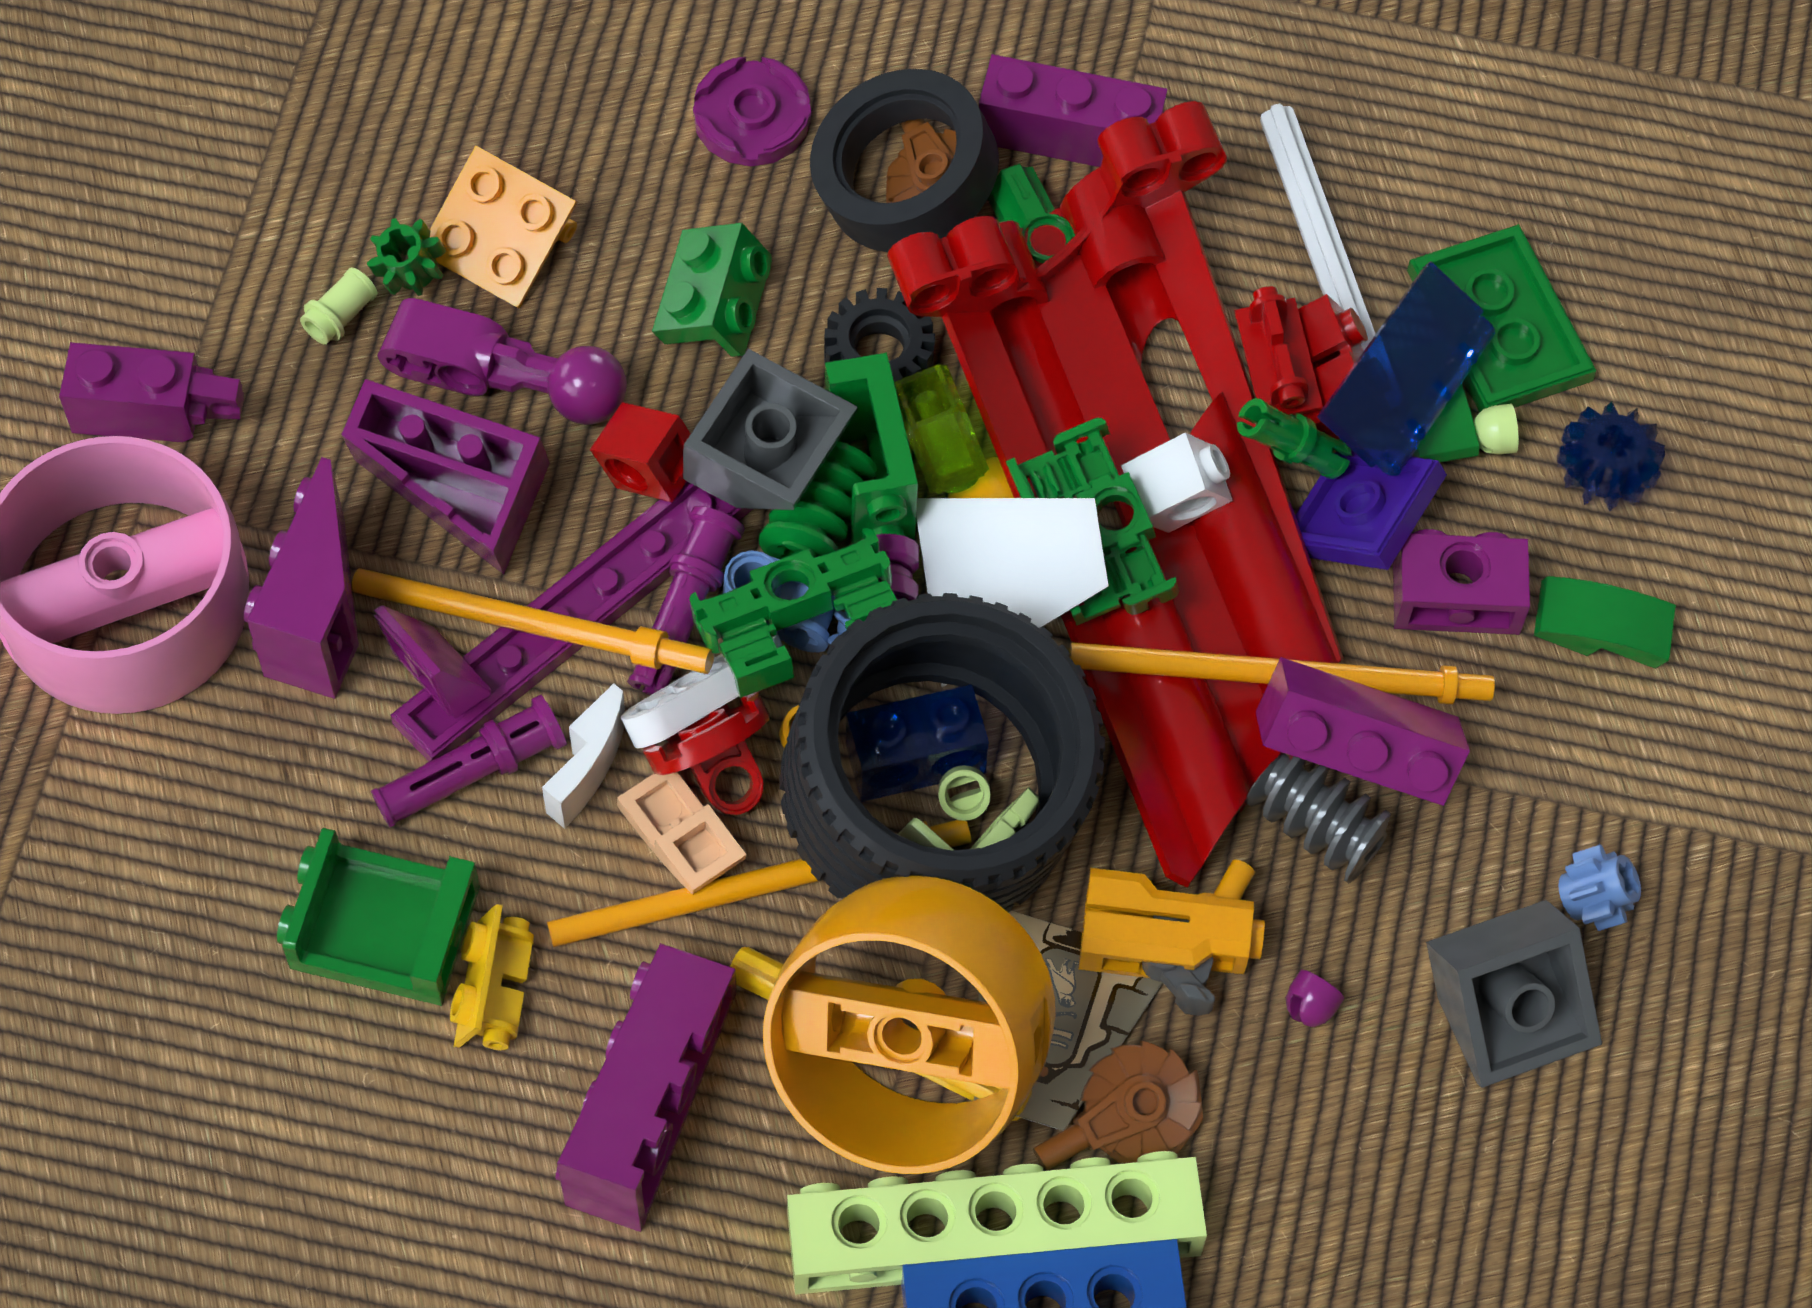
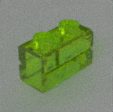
[894,364,989,494]

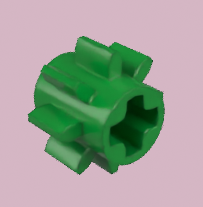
[367,218,447,296]

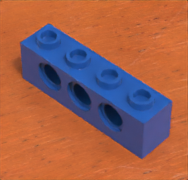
[901,1239,1187,1308]

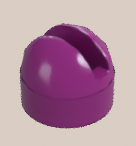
[1285,969,1345,1027]

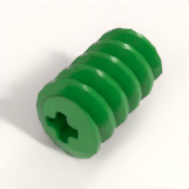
[759,441,877,559]

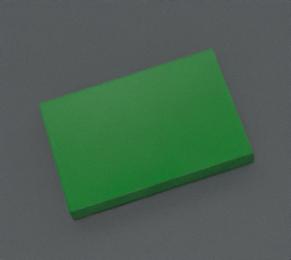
[1407,224,1596,413]

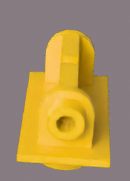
[450,904,534,1050]

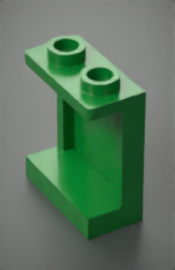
[825,352,918,545]
[277,828,480,1006]

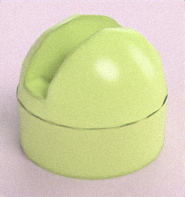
[1474,404,1519,455]
[938,766,990,821]

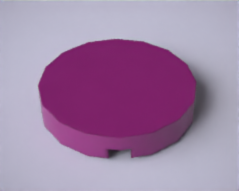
[693,57,811,167]

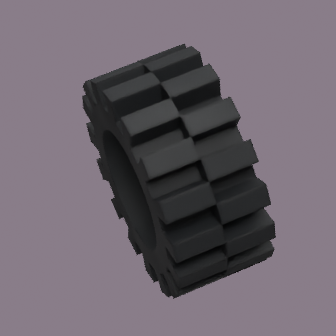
[824,288,935,403]

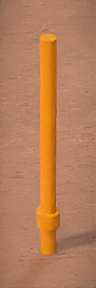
[352,568,714,674]

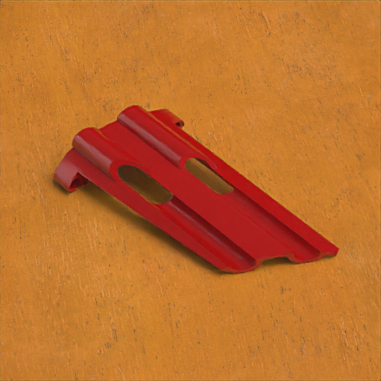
[887,101,1343,888]

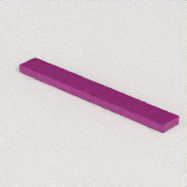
[390,481,753,762]

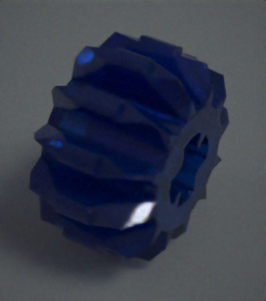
[1556,401,1665,511]

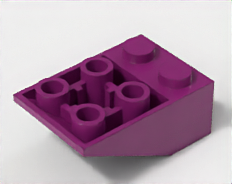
[244,457,359,699]

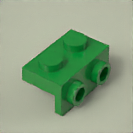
[652,223,772,357]

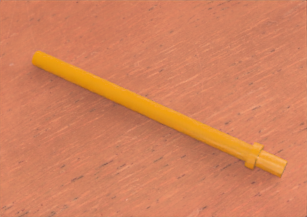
[1069,643,1495,705]
[547,820,971,947]

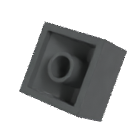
[683,349,857,510]
[1426,900,1602,1088]

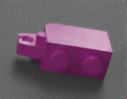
[59,342,244,443]

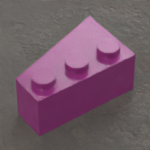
[341,379,550,575]

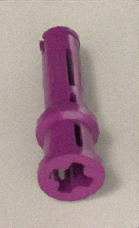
[627,506,745,695]
[371,694,567,828]

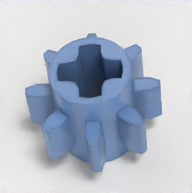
[1558,844,1641,931]

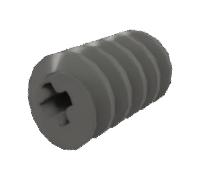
[1245,754,1392,884]

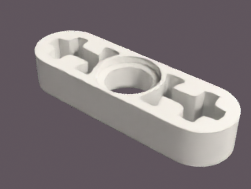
[621,634,783,748]

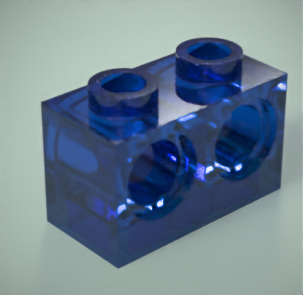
[846,684,989,802]

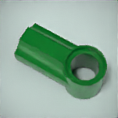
[988,164,1075,263]

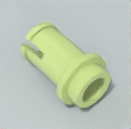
[300,267,378,344]

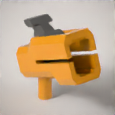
[1078,859,1265,1016]

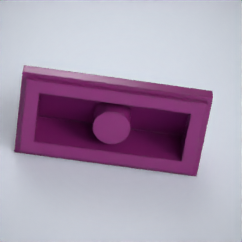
[374,605,492,719]

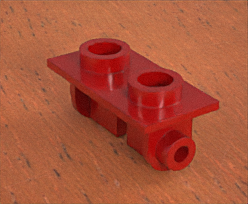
[1234,286,1323,415]

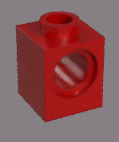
[590,402,691,502]

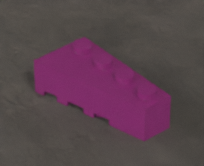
[555,943,737,1232]

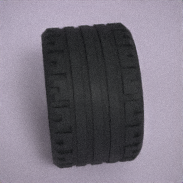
[780,593,1105,913]

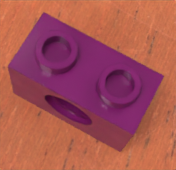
[1393,529,1530,635]

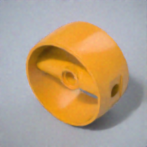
[763,875,1056,1174]

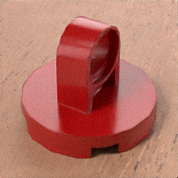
[643,691,770,815]

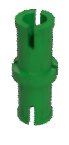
[1237,398,1351,479]

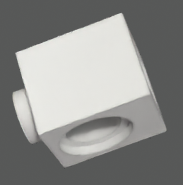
[1121,432,1233,533]

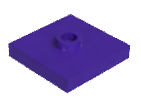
[1295,449,1447,570]

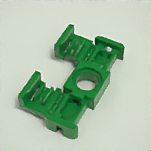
[1006,418,1179,626]
[689,528,897,698]

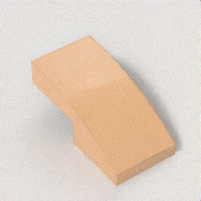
[617,772,746,895]

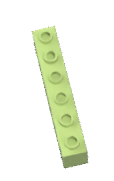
[787,1151,1207,1295]

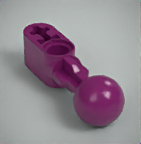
[377,298,627,425]

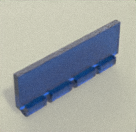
[1317,261,1495,476]

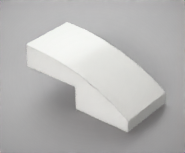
[542,683,625,829]

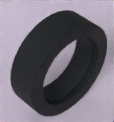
[810,69,999,252]

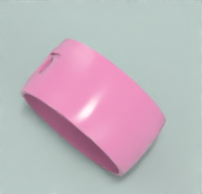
[0,436,249,714]

